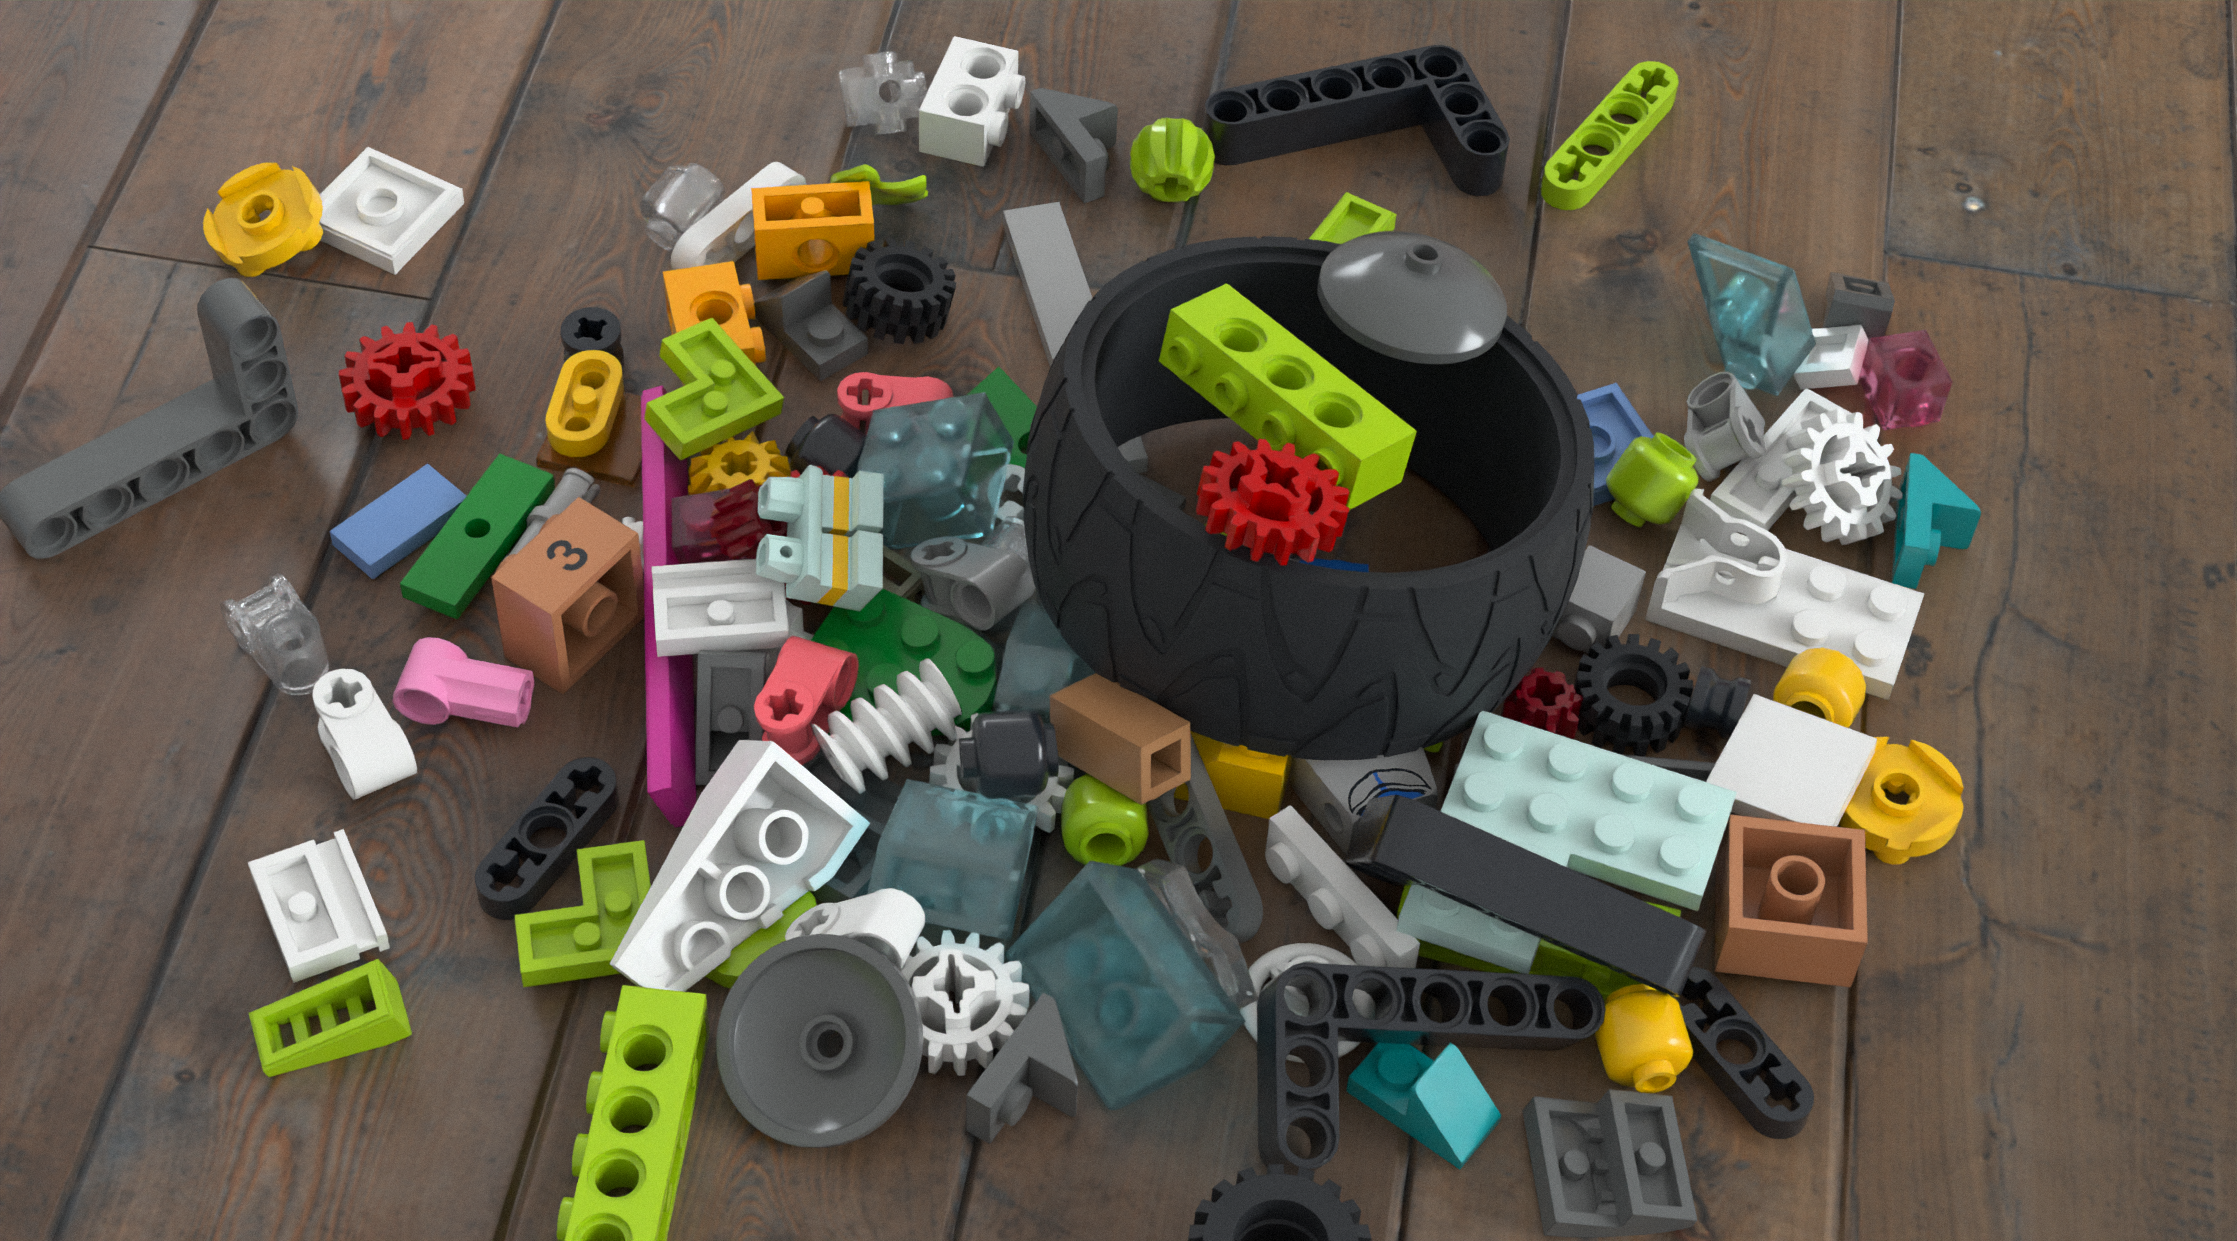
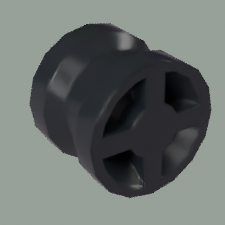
[560,307,624,368]
[1684,666,1752,740]

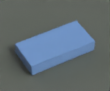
[330,464,466,579]

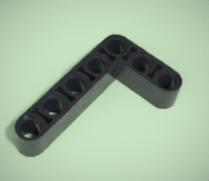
[1203,45,1510,196]
[1343,795,1707,997]
[1257,963,1606,1176]

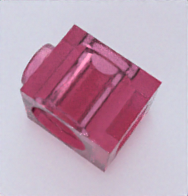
[1859,330,1953,430]

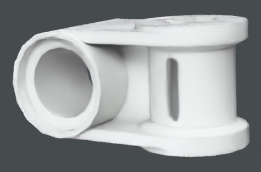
[312,669,417,800]
[785,888,925,970]

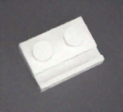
[652,559,789,657]
[248,829,390,983]

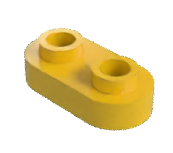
[545,350,624,457]

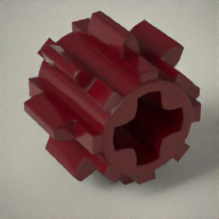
[709,479,787,559]
[1501,667,1583,739]

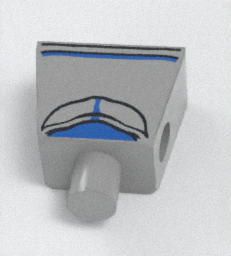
[1289,747,1438,853]

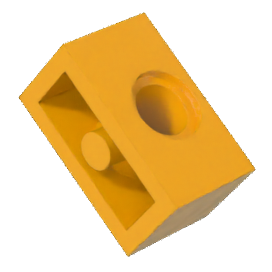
[751,181,874,280]
[663,261,766,386]

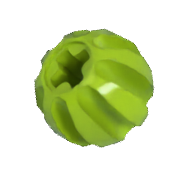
[1129,117,1215,203]

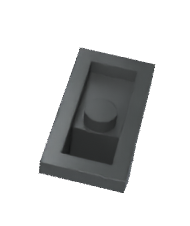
[1030,88,1118,204]
[754,270,868,381]
[1822,272,1895,359]
[695,650,767,785]
[966,992,1078,1144]

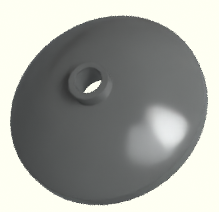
[1317,231,1507,364]
[716,934,923,1148]

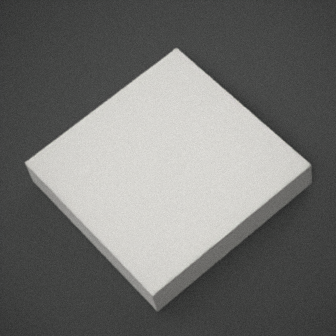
[319,147,464,275]
[1706,694,1877,827]

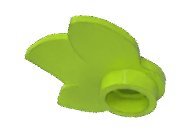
[830,164,928,209]

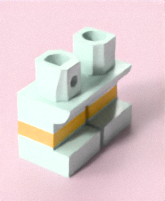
[756,465,884,611]

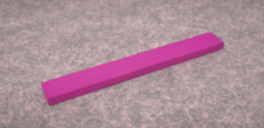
[641,385,696,828]

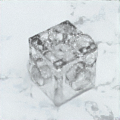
[839,51,927,135]

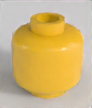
[1773,647,1866,728]
[1595,984,1693,1093]

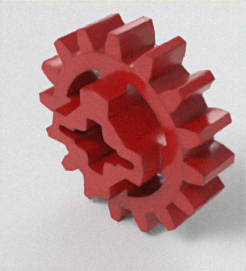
[339,322,476,440]
[1196,439,1350,565]

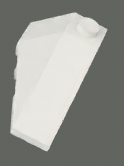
[610,740,870,992]

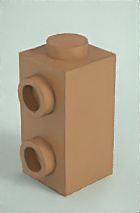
[1049,673,1191,805]

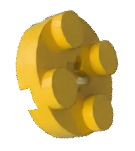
[203,163,323,277]
[1839,737,1964,865]

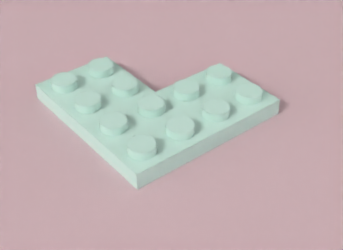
[1397,711,1737,974]

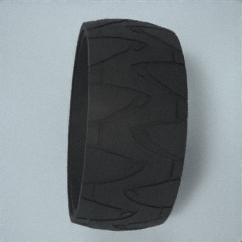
[1023,236,1594,760]

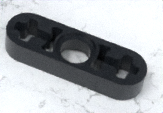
[475,757,619,920]
[1669,966,1814,1139]

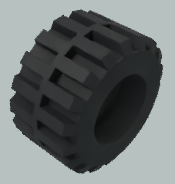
[1188,1164,1372,1241]

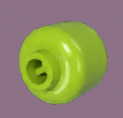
[1606,432,1699,527]
[1061,773,1149,869]

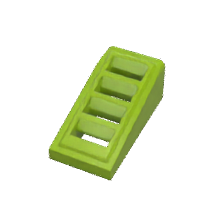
[249,959,412,1077]

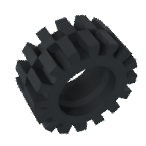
[842,239,957,344]
[1574,634,1693,756]

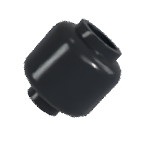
[785,414,880,478]
[959,708,1059,800]

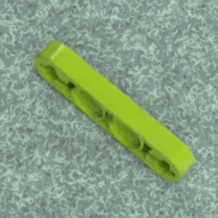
[1541,61,1679,210]

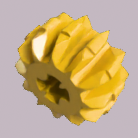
[688,431,791,527]

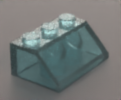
[1005,861,1246,1110]

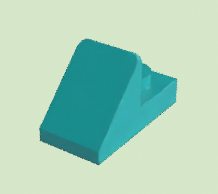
[1892,453,1981,589]
[1346,1043,1502,1170]

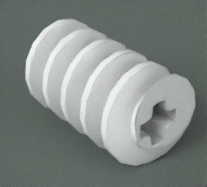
[811,659,961,794]

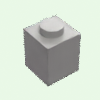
[1552,545,1646,653]

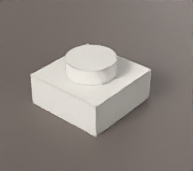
[1793,325,1869,389]

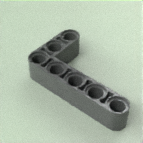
[0,278,298,559]

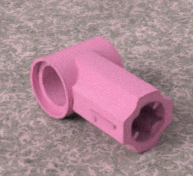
[392,637,535,728]

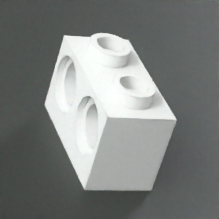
[919,36,1025,167]

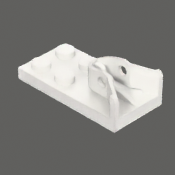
[1645,489,1924,700]

